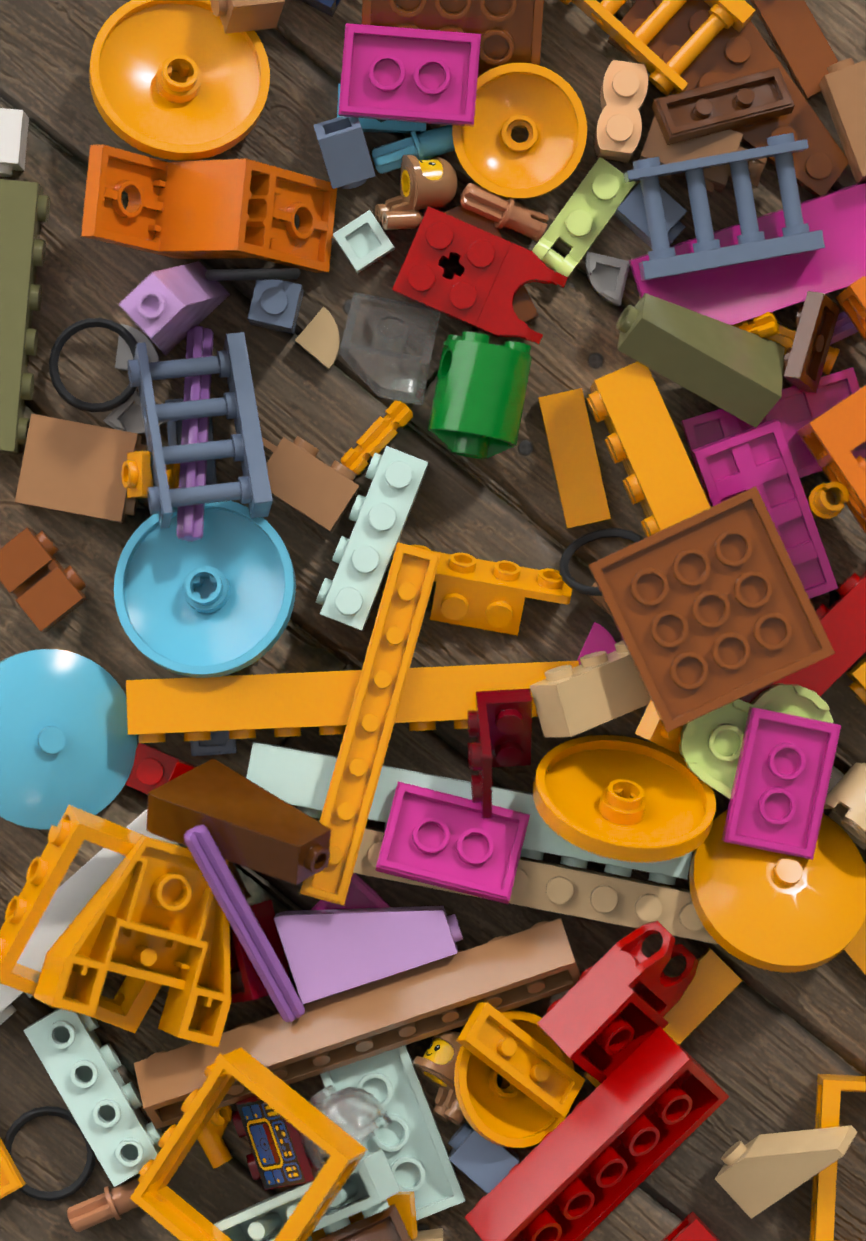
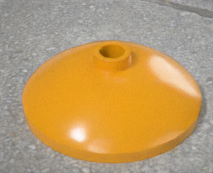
[452,63,587,199]
[454,1011,575,1148]

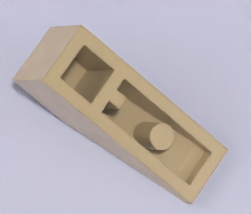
[715,1125,857,1219]

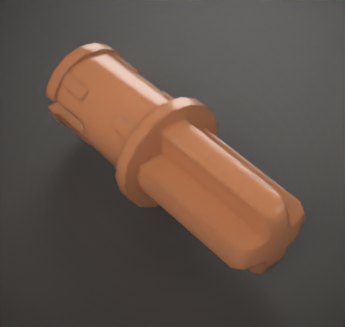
[460,183,549,242]
[67,1177,140,1232]

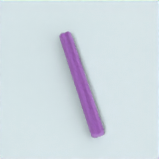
[176,326,214,542]
[184,825,305,1022]

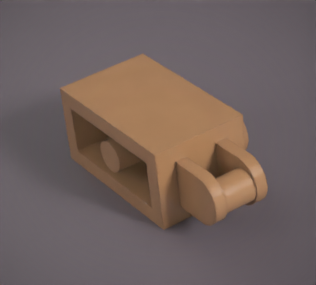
[639,114,767,195]
[262,436,360,533]

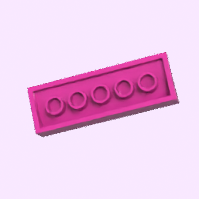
[629,181,866,325]

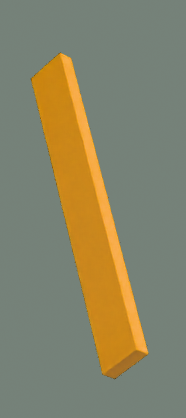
[300,542,441,906]

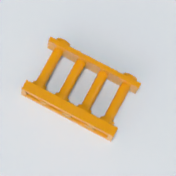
[560,0,755,96]

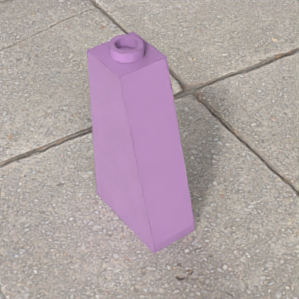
[119,261,230,356]
[274,906,463,1005]

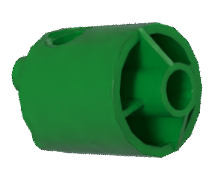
[428,332,532,459]

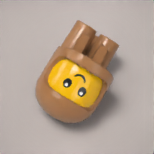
[375,154,458,230]
[412,1030,464,1125]

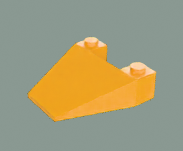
[34,836,231,1047]

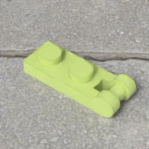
[532,157,636,278]

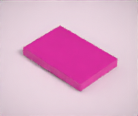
[338,23,481,127]
[722,706,841,860]
[375,781,530,904]

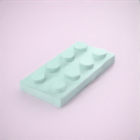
[320,1045,466,1221]

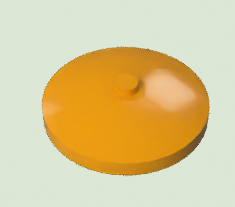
[89,0,270,161]
[533,735,716,863]
[689,809,866,972]

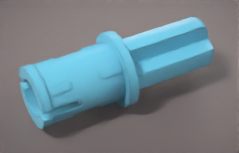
[372,125,455,174]

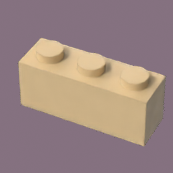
[529,640,651,737]

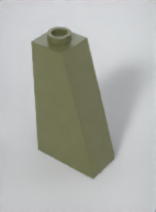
[616,293,785,428]

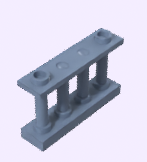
[623,133,825,281]
[127,332,273,529]

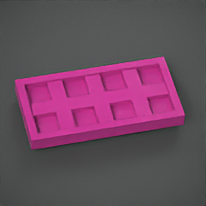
[681,367,866,506]
[692,419,838,599]

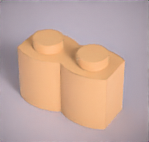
[594,60,648,162]

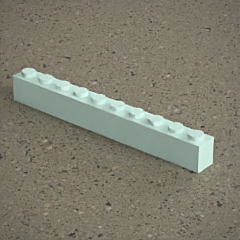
[246,741,692,885]

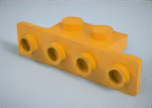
[410,545,572,636]

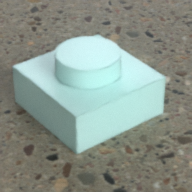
[332,210,395,274]

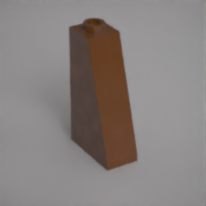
[146,758,331,885]

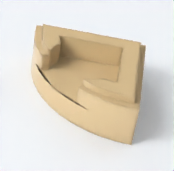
[295,306,340,371]

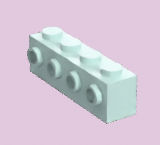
[315,446,428,631]
[23,1008,163,1187]
[214,1149,400,1241]

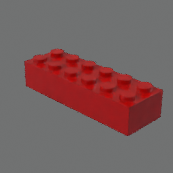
[464,1027,729,1241]

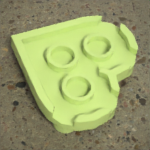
[679,683,833,799]

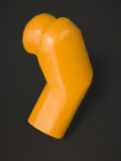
[197,1105,233,1169]

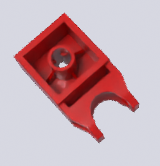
[392,206,568,345]
[537,921,699,1083]

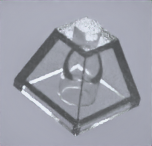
[339,292,441,405]

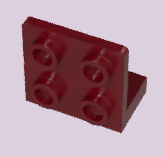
[467,688,532,819]

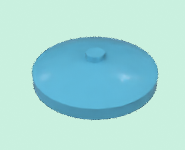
[114,501,296,678]
[0,649,137,829]

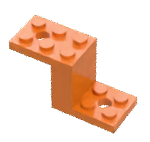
[81,145,337,273]
[796,275,866,534]

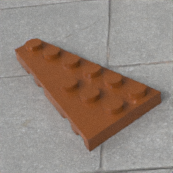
[607,0,849,197]

